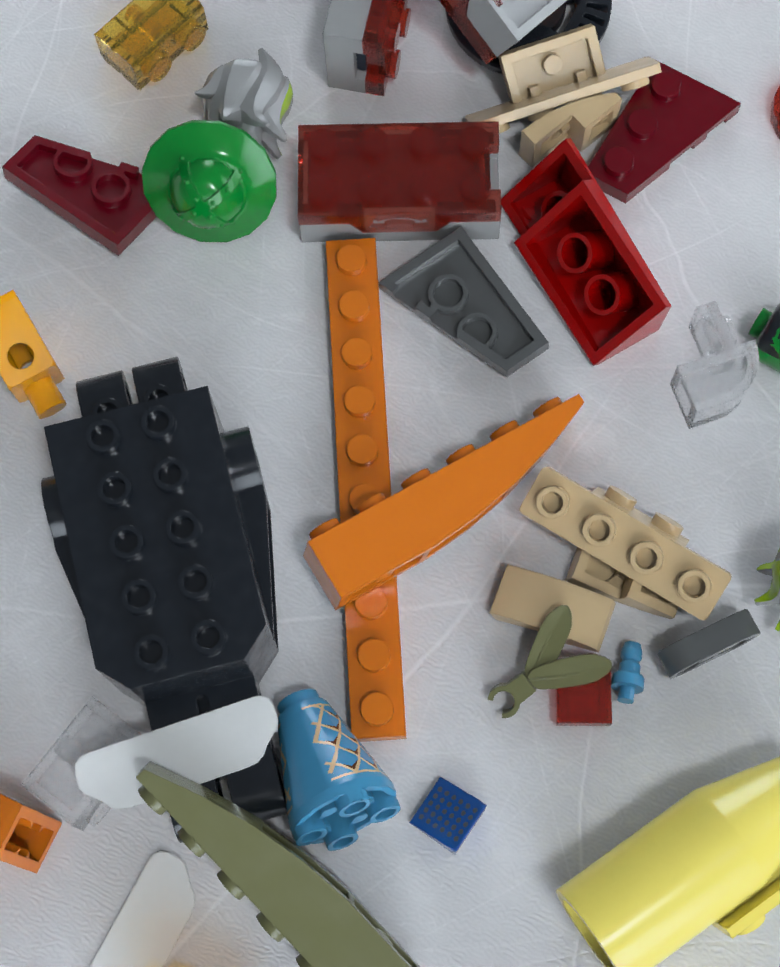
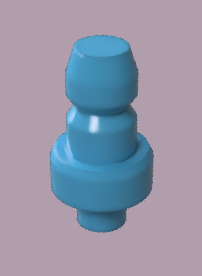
[611,641,645,704]

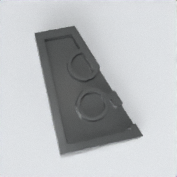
[378,227,549,377]

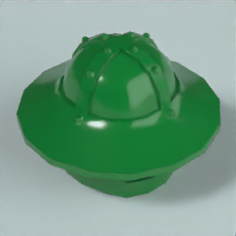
[142,120,277,242]

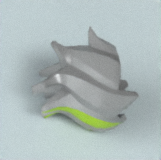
[194,48,293,160]

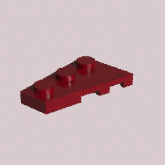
[588,62,741,204]
[2,135,157,256]

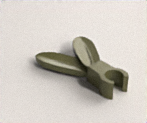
[488,605,612,718]

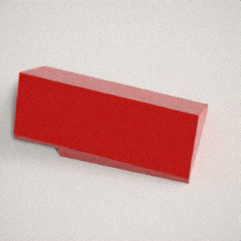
[500,138,671,366]

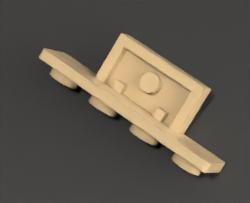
[465,24,662,134]
[519,466,732,620]

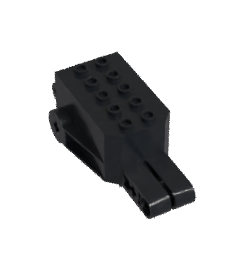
[41,356,287,843]

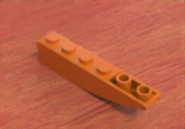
[303,394,584,611]

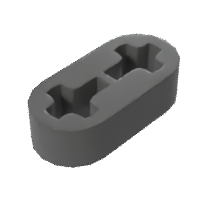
[657,609,761,679]

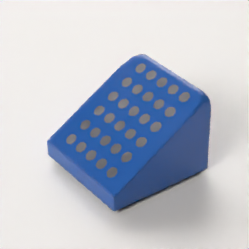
[409,777,487,855]

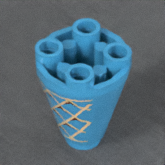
[277,689,401,851]

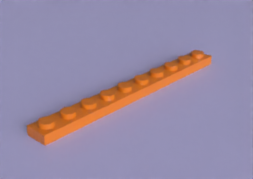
[326,238,407,742]

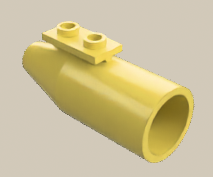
[556,756,780,967]

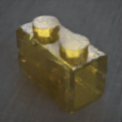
[94,0,209,90]

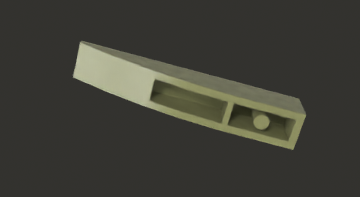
[136,761,420,967]

